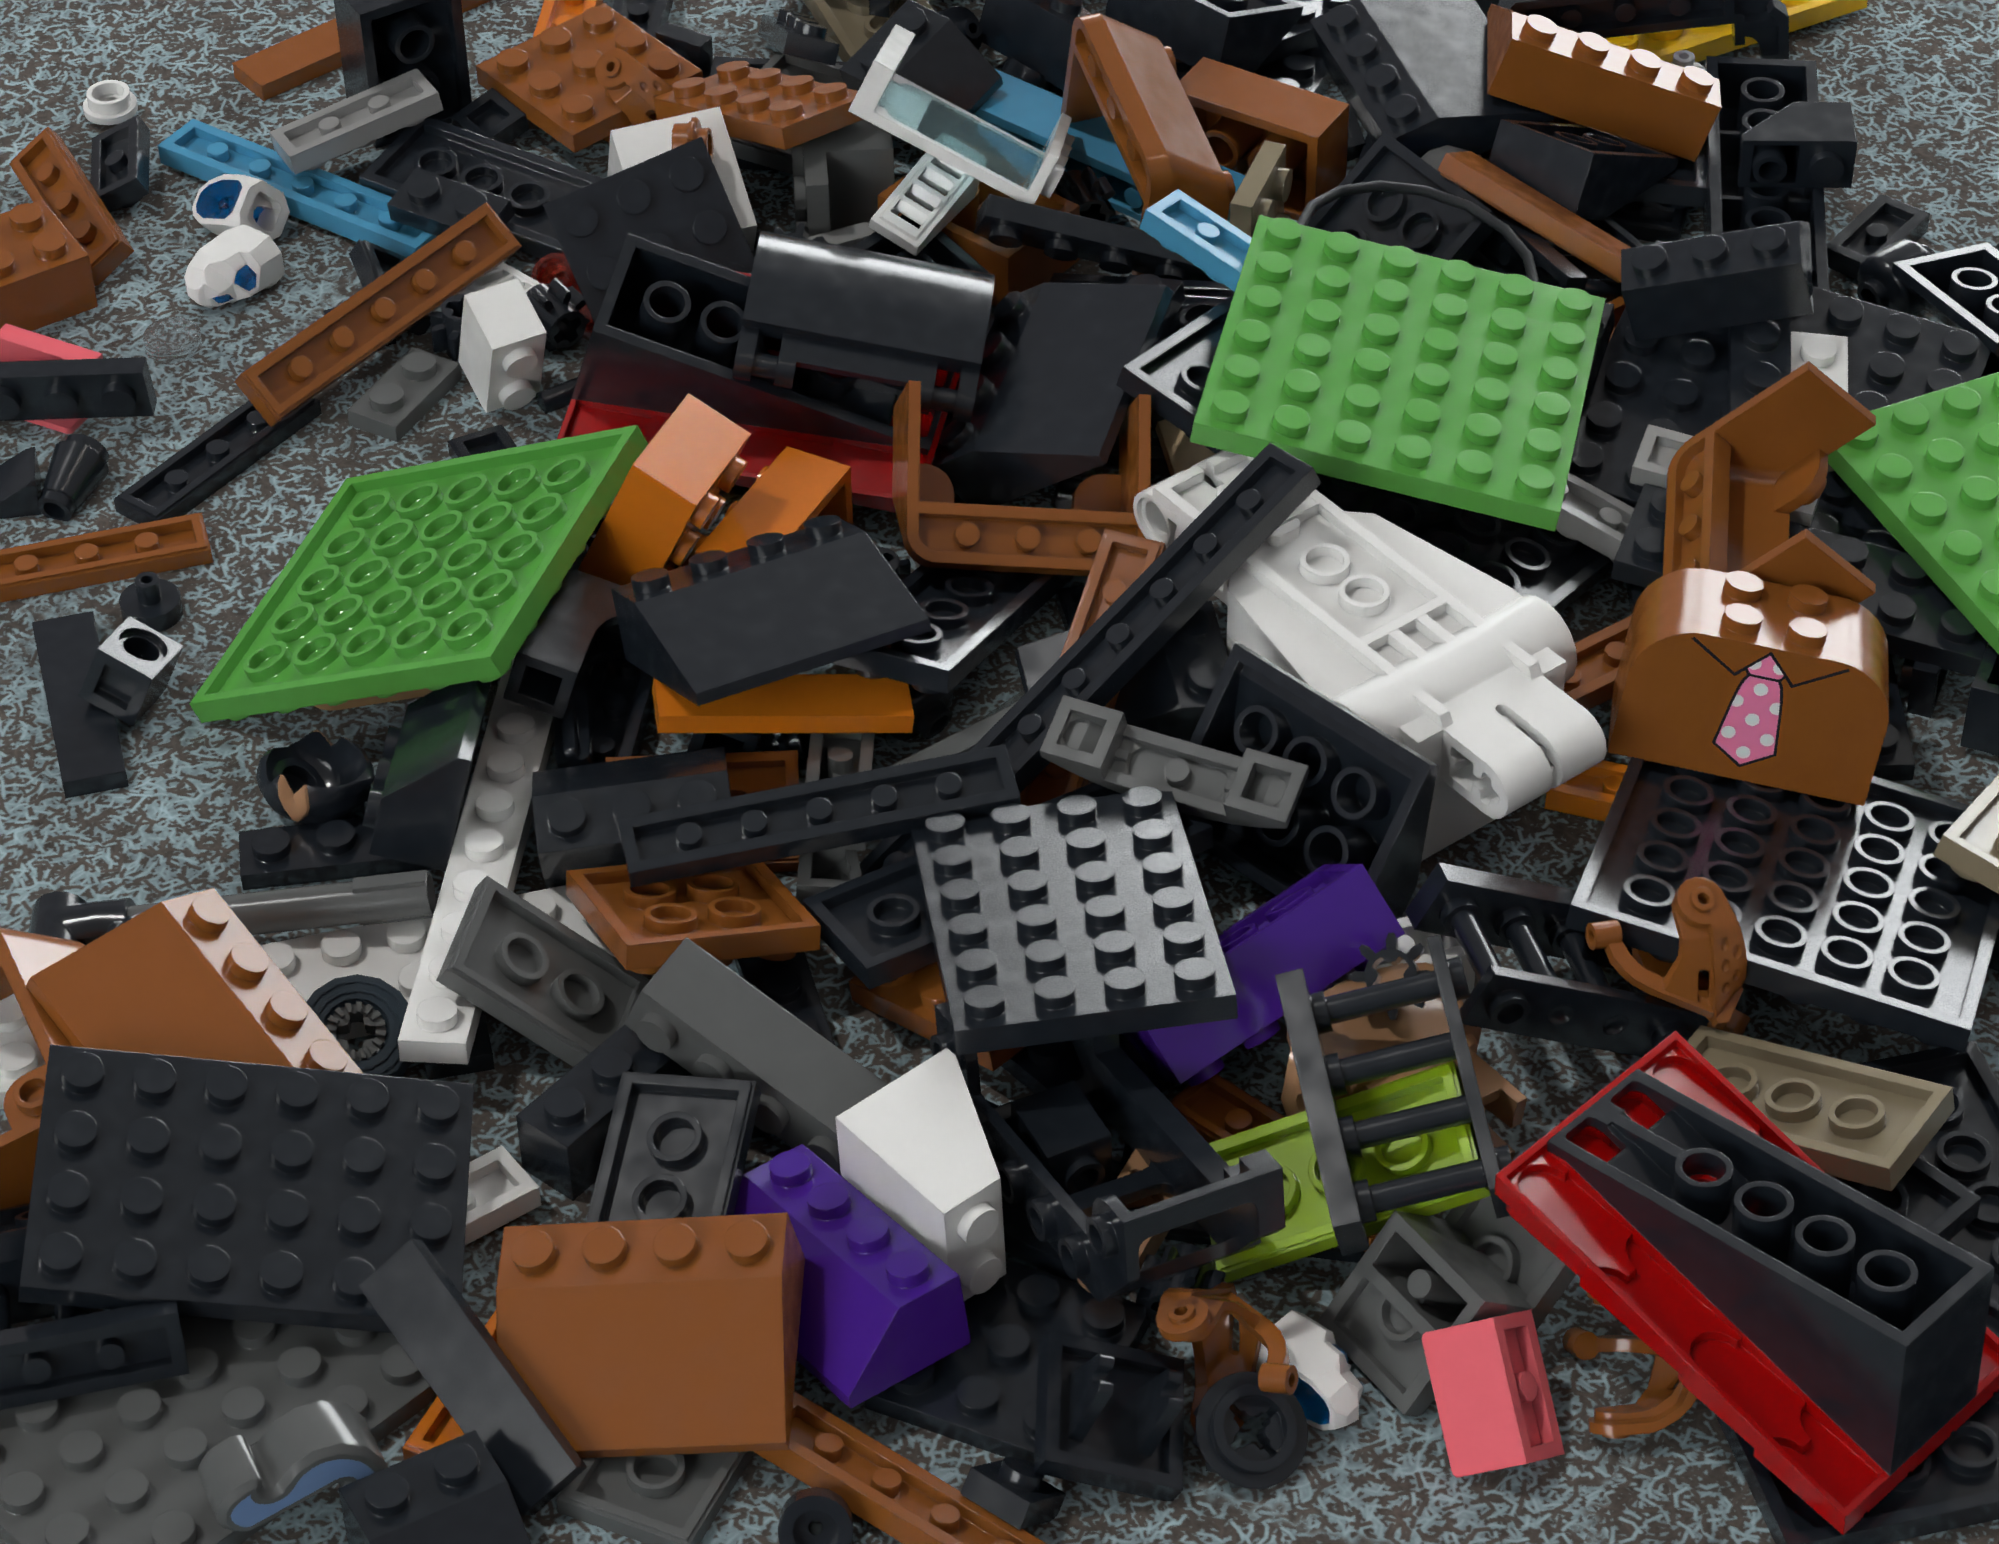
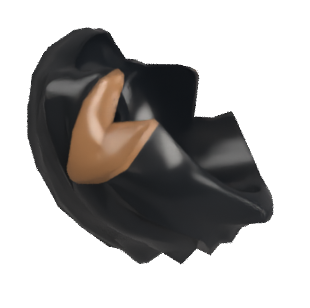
[256,729,375,824]

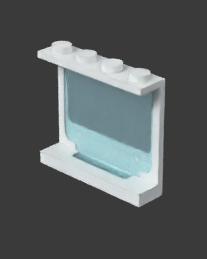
[848,24,1075,204]

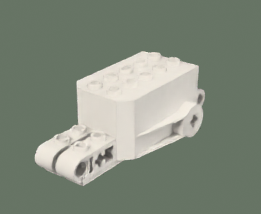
[1133,450,1607,861]

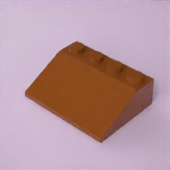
[1487,3,1721,162]
[26,888,364,1074]
[496,1212,805,1458]

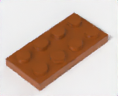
[653,61,863,150]

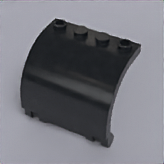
[732,231,995,423]

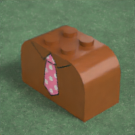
[1608,568,1889,806]

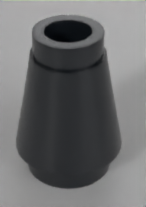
[37,434,109,522]

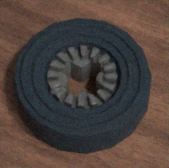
[306,974,412,1077]

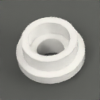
[83,80,138,125]

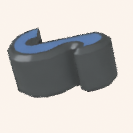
[198,1400,387,1531]

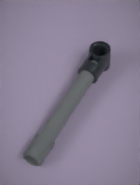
[28,870,436,945]

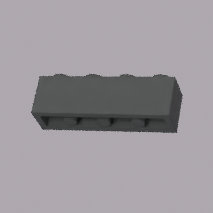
[624,937,888,1175]

